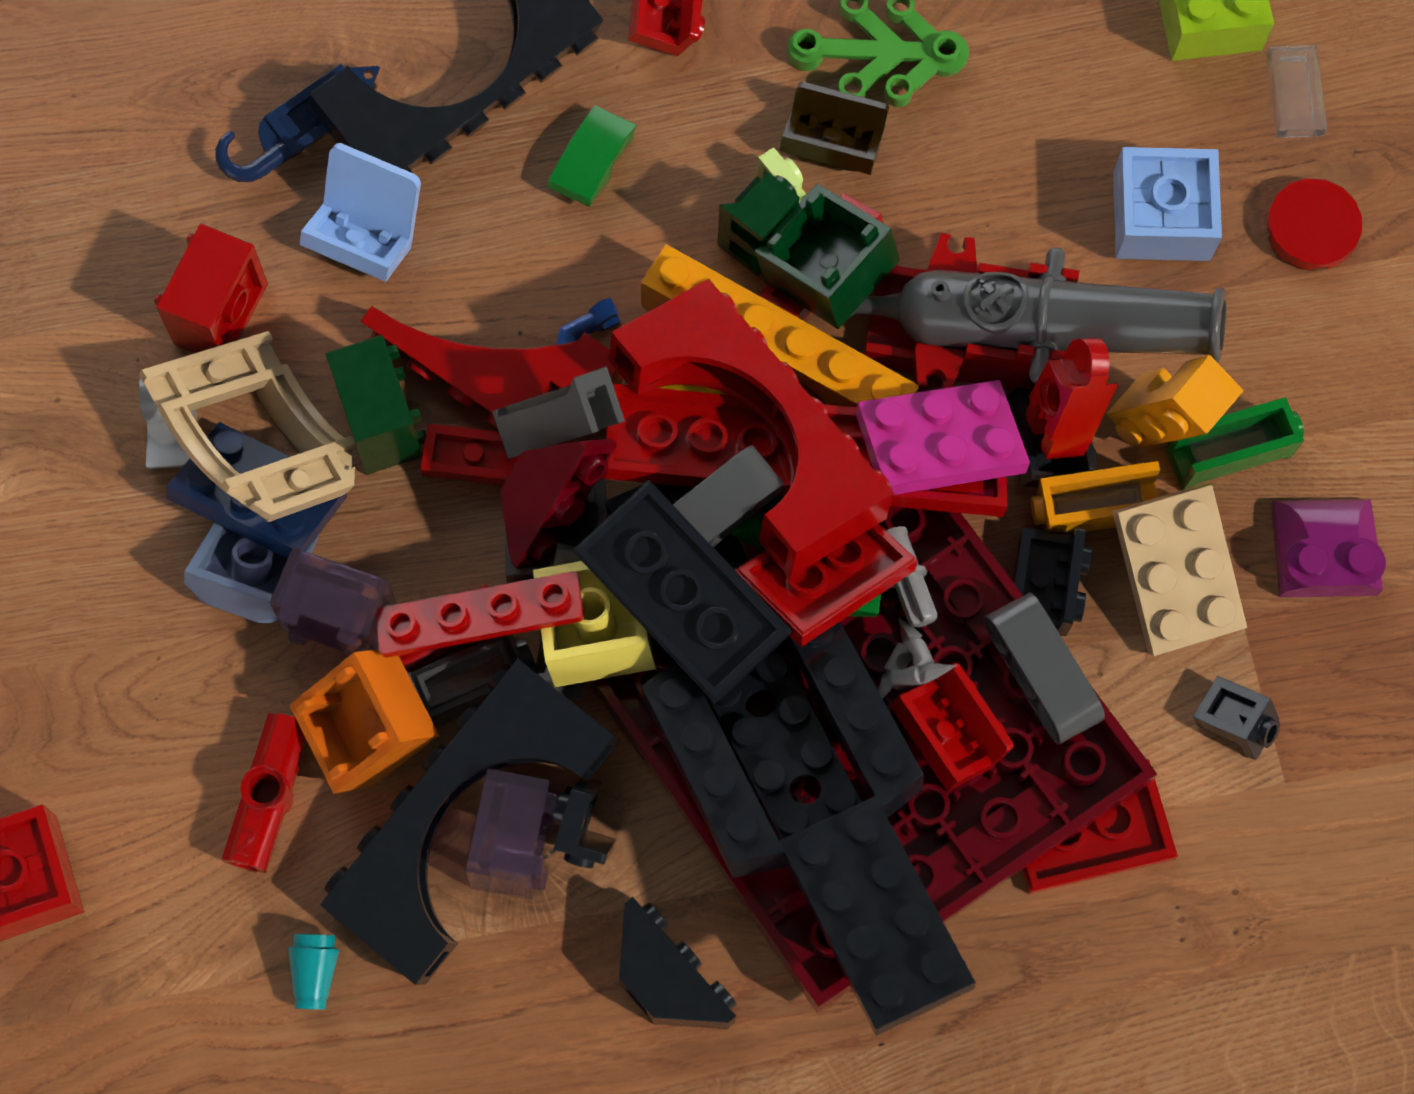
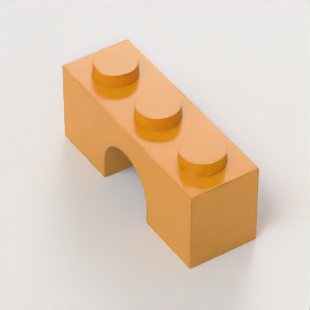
[1106,355,1244,448]

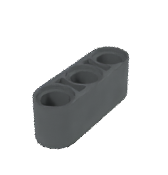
[673,445,786,547]
[984,593,1105,744]

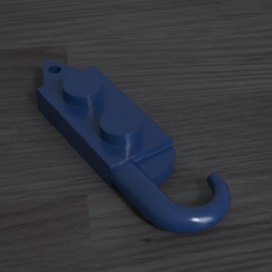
[215,64,380,182]

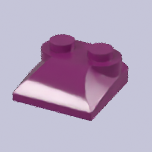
[1271,499,1386,597]

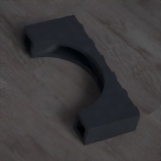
[307,0,604,174]

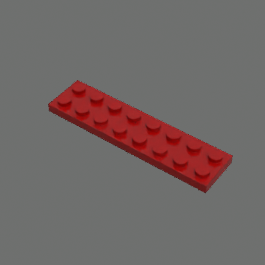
[602,383,1007,517]

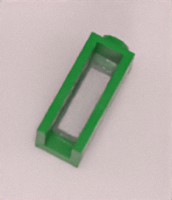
[1165,397,1304,490]

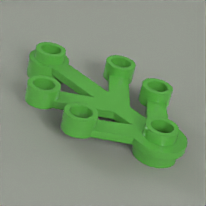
[787,0,969,107]

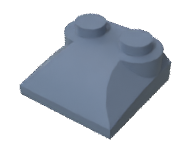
[184,522,319,623]

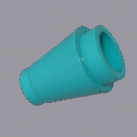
[288,934,340,1010]

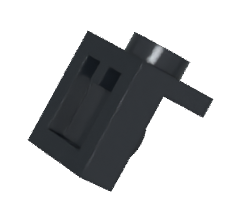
[1193,676,1280,760]

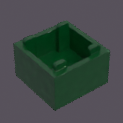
[755,183,900,329]
[325,335,426,475]

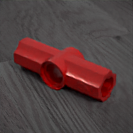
[221,713,307,873]

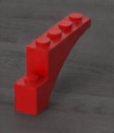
[360,305,624,429]

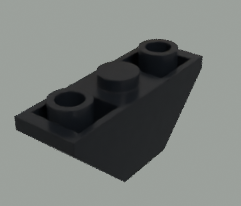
[619,897,737,1029]

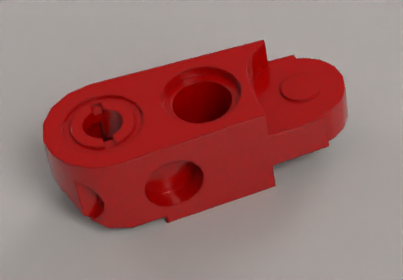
[1026,337,1118,460]

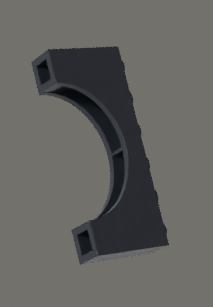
[320,659,621,985]

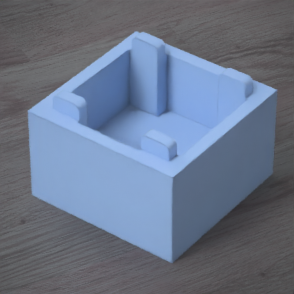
[1113,147,1222,261]

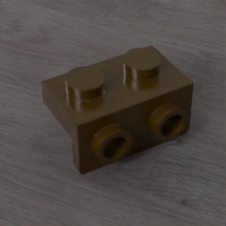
[779,82,889,175]

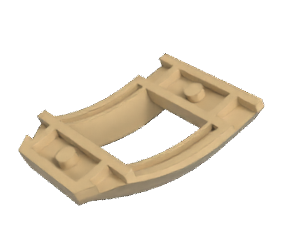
[139,331,356,522]

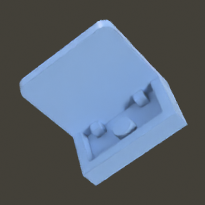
[300,143,421,282]

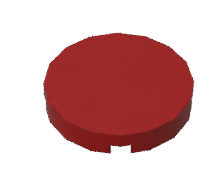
[1266,178,1362,271]

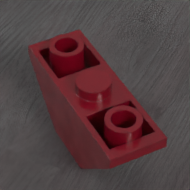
[500,439,617,569]

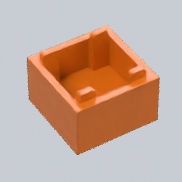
[289,649,440,794]

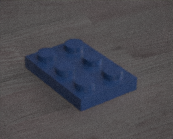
[166,422,347,563]

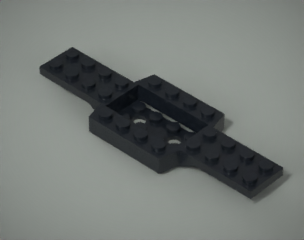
[605,484,975,1036]

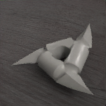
[877,618,957,699]

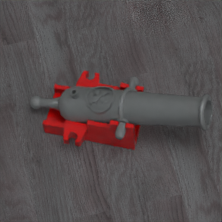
[850,233,1227,392]

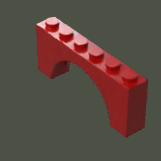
[608,279,894,578]

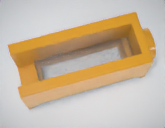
[1030,461,1160,535]

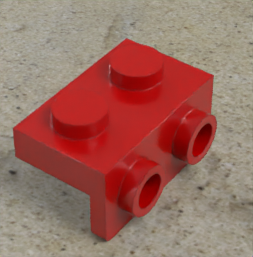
[628,0,705,56]
[890,662,1014,791]

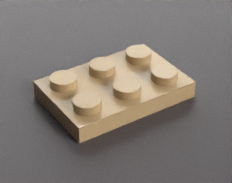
[1112,483,1248,656]

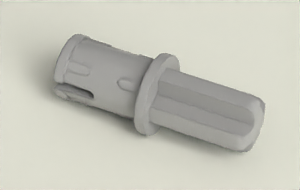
[886,526,937,628]

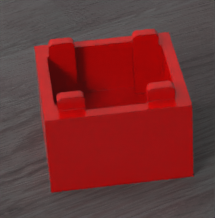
[154,223,268,353]
[0,804,85,942]

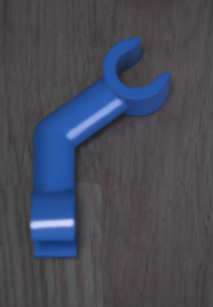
[556,298,621,345]

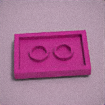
[855,380,1030,495]

